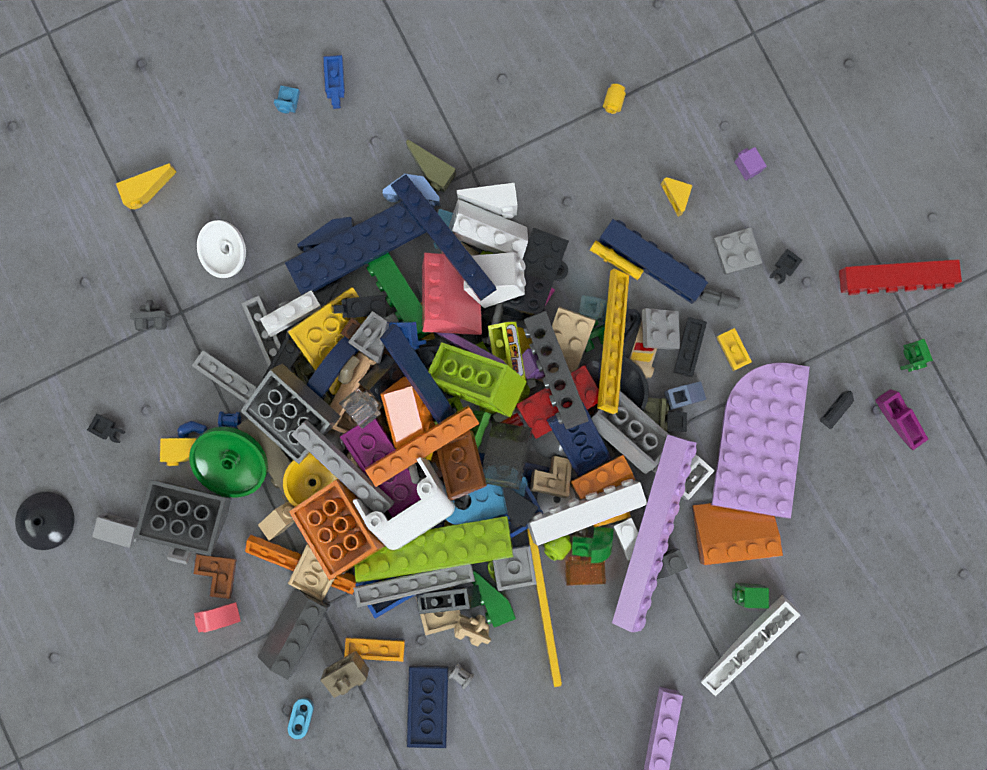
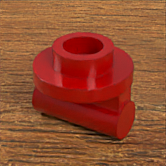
[500,413,524,435]

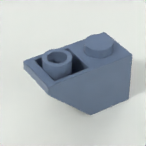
[664,381,706,410]

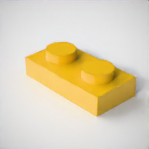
[716,328,752,371]

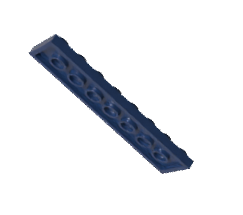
[285,191,426,296]

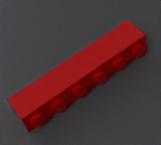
[839,260,962,295]

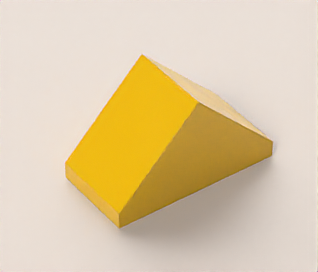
[660,177,692,217]

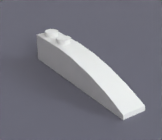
[701,595,800,696]

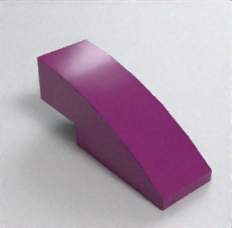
[875,389,929,450]

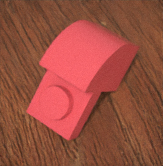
[194,602,241,633]

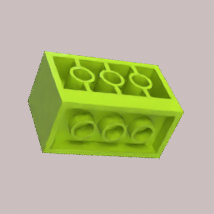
[428,342,527,418]

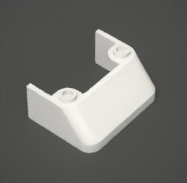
[353,457,455,550]

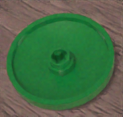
[189,427,268,498]

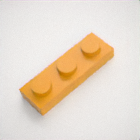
[344,637,405,662]

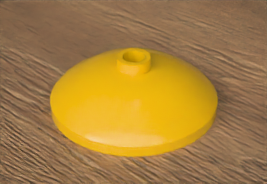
[283,453,338,507]

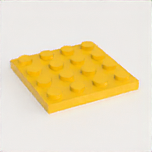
[287,287,368,395]

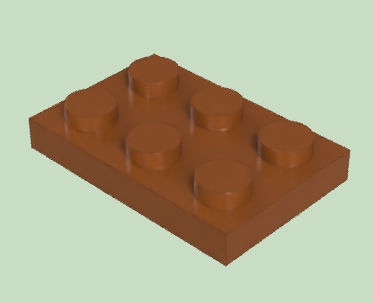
[437,430,487,500]

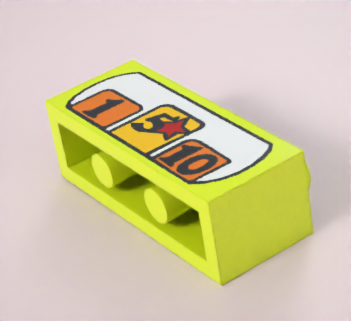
[488,321,526,379]

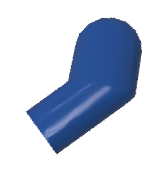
[177,421,207,438]

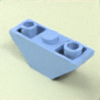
[383,174,440,208]

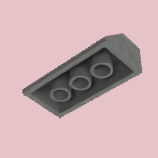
[258,588,330,680]

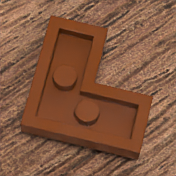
[193,554,237,599]

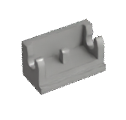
[92,512,138,548]

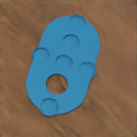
[444,464,527,525]

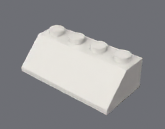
[449,199,528,259]

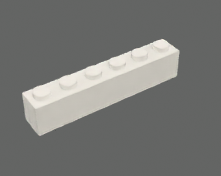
[527,479,647,546]

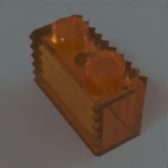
[564,556,606,586]

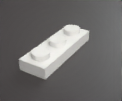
[260,291,321,337]

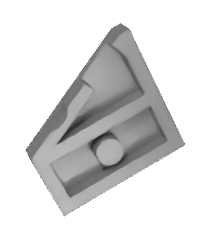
[349,311,389,364]

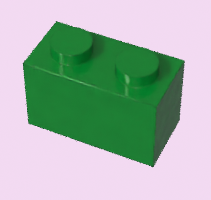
[732,583,769,609]

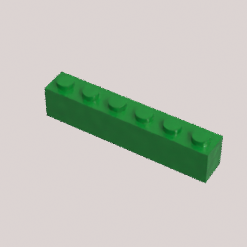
[366,253,432,340]

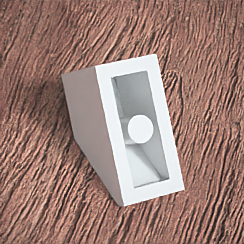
[611,517,638,561]

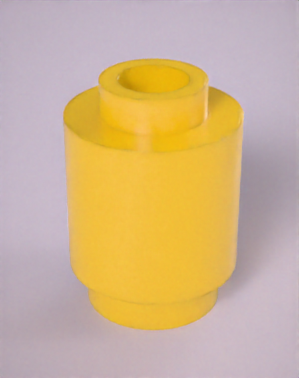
[603,84,626,114]

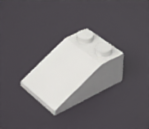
[457,183,517,219]

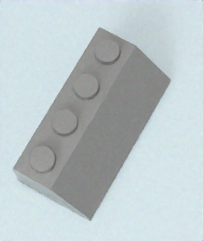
[591,391,669,474]

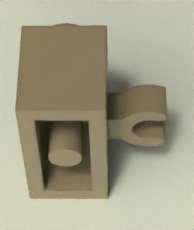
[321,651,369,698]

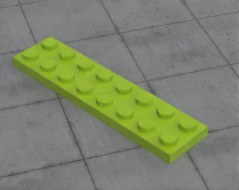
[354,516,514,583]

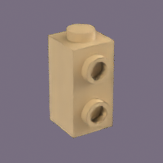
[258,501,295,541]

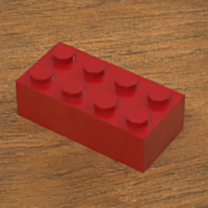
[516,365,599,439]

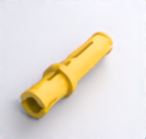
[589,240,644,280]

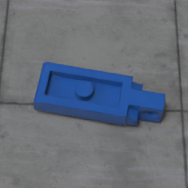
[323,55,345,109]

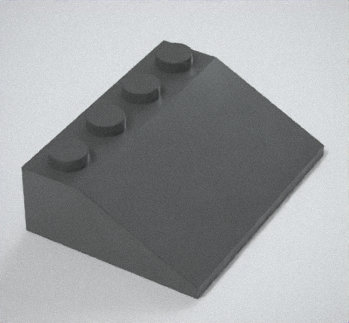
[241,363,341,464]
[134,480,232,556]

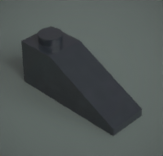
[416,585,481,614]

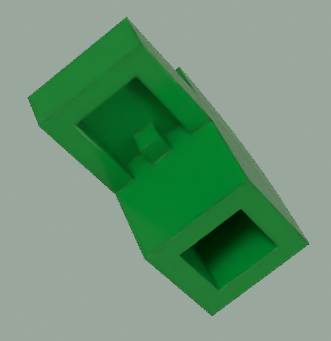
[572,526,614,563]

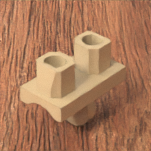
[454,614,491,647]

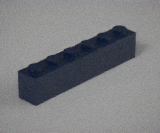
[598,219,708,304]

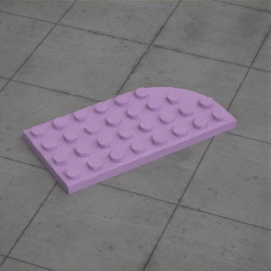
[711,363,810,519]

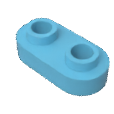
[288,697,314,739]

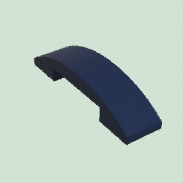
[307,336,359,400]

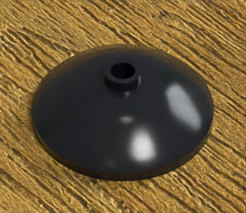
[15,492,75,550]

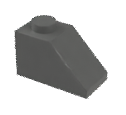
[657,548,688,580]

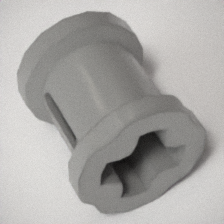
[448,663,474,689]

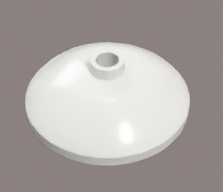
[197,220,246,278]

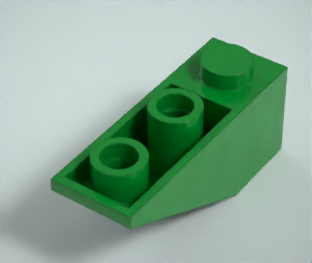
[472,570,516,628]

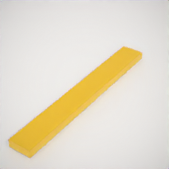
[597,268,629,414]
[526,528,562,687]

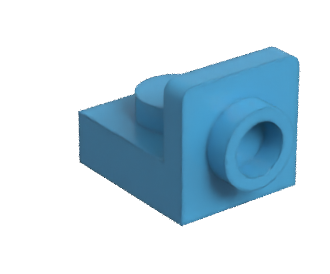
[274,85,300,114]

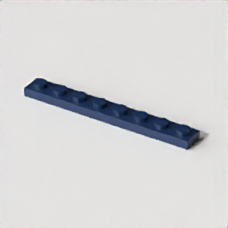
[391,175,497,301]

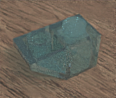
[578,295,607,323]

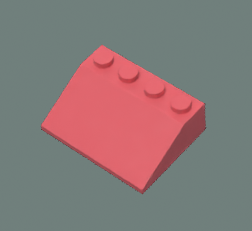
[422,253,482,335]

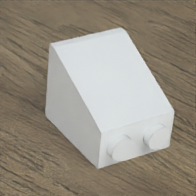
[464,252,526,308]

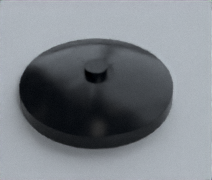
[579,354,649,417]

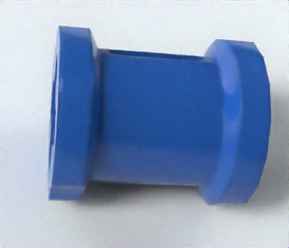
[218,411,241,429]

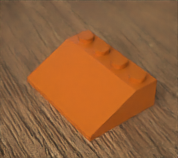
[289,479,385,581]
[692,503,783,565]

